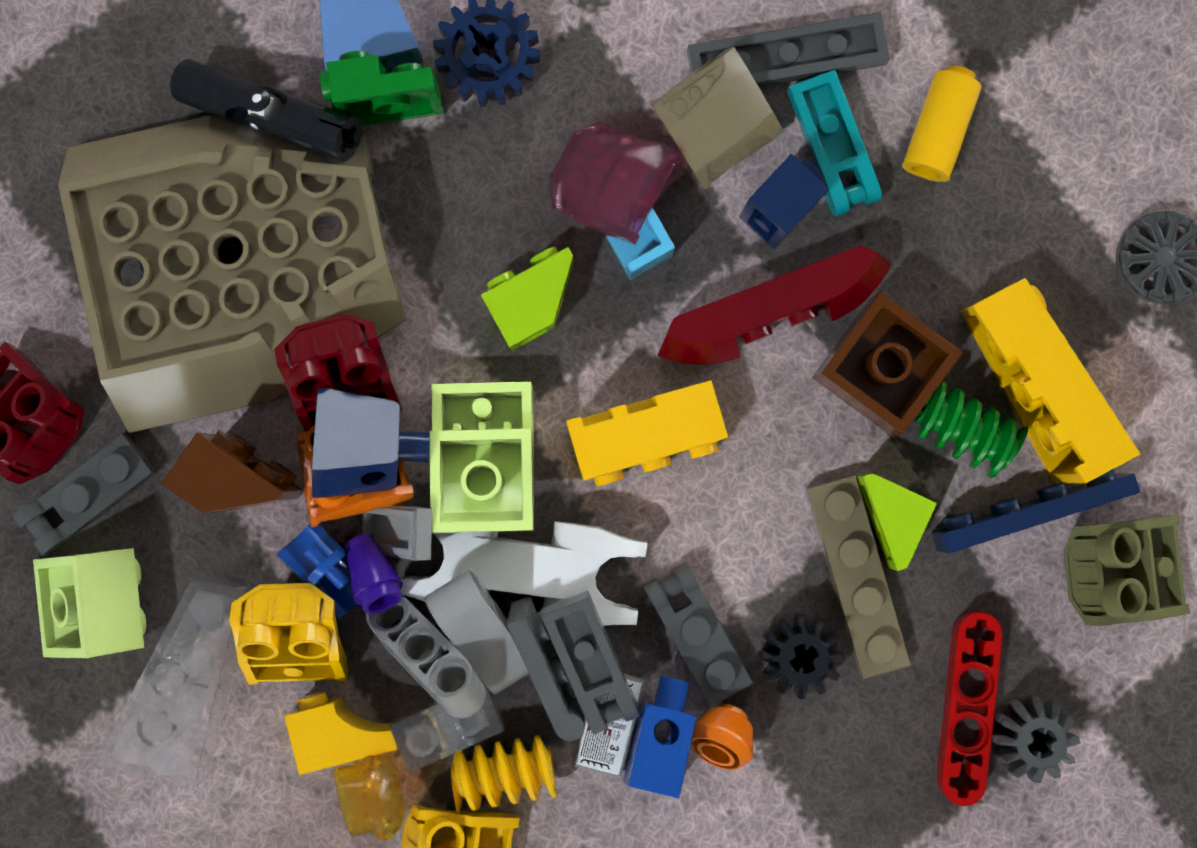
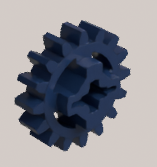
[433,0,541,107]

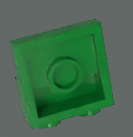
[319,51,445,127]

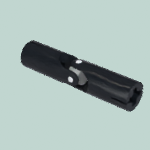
[170,59,361,161]

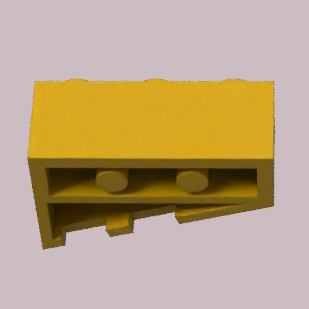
[566,380,728,487]

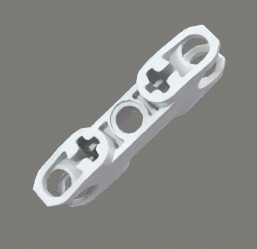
[399,521,647,626]

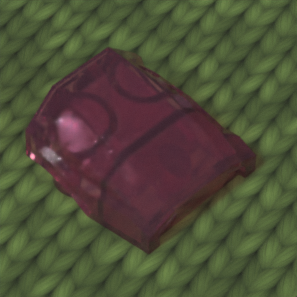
[550,121,683,244]

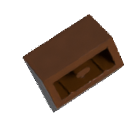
[161,430,303,514]

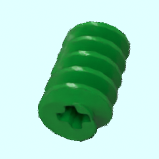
[914,380,1028,478]

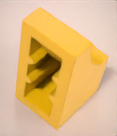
[284,691,404,775]

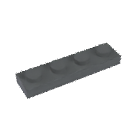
[687,12,890,87]

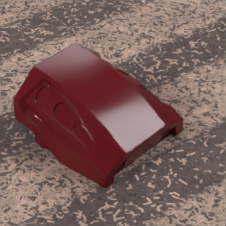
[274,313,402,432]
[0,341,84,485]

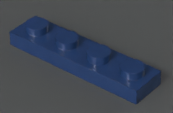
[931,469,1141,553]

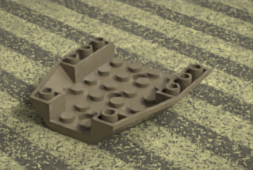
[58,115,407,433]

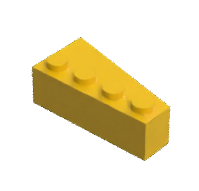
[960,278,1141,483]

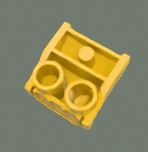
[229,583,348,685]
[400,804,520,848]

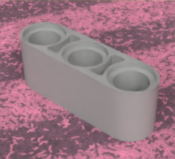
[425,569,529,695]
[366,595,486,718]

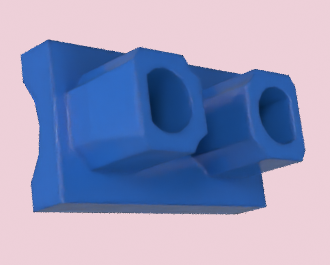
[277,524,356,620]

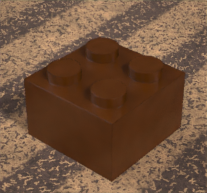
[812,292,963,436]

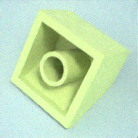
[33,548,147,658]

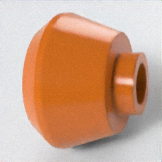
[691,704,753,770]

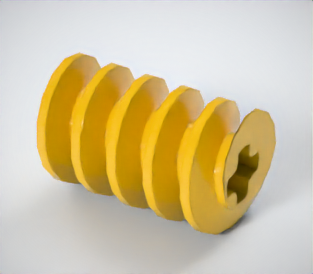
[451,735,557,813]

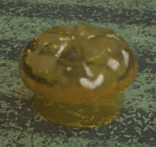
[334,753,405,841]

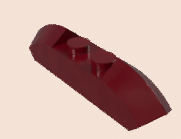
[657,245,891,365]

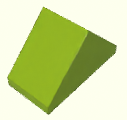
[856,473,937,571]

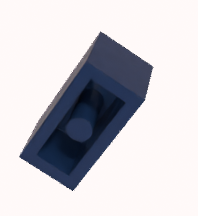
[739,154,829,250]

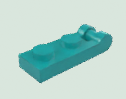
[787,70,882,217]

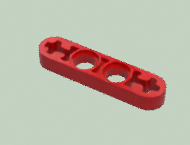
[936,610,1002,806]

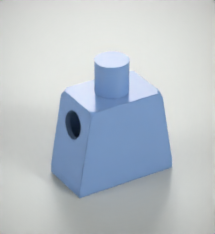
[319,0,424,71]

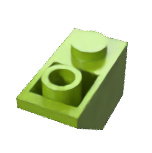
[481,247,574,352]

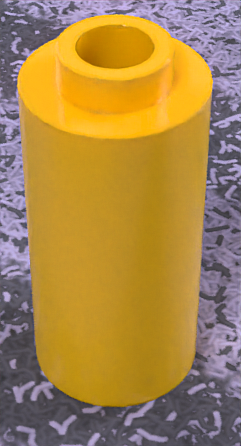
[902,65,982,182]

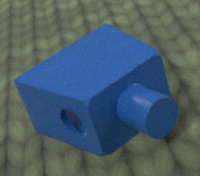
[623,676,696,799]

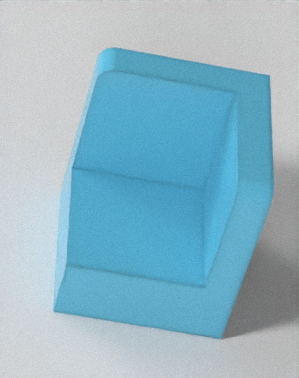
[606,205,675,280]

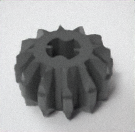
[991,695,1081,783]

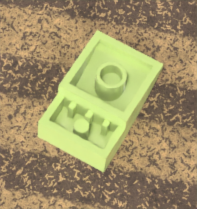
[430,382,534,533]

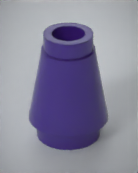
[345,534,403,614]

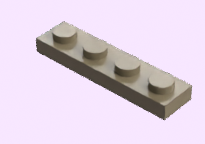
[806,475,911,679]

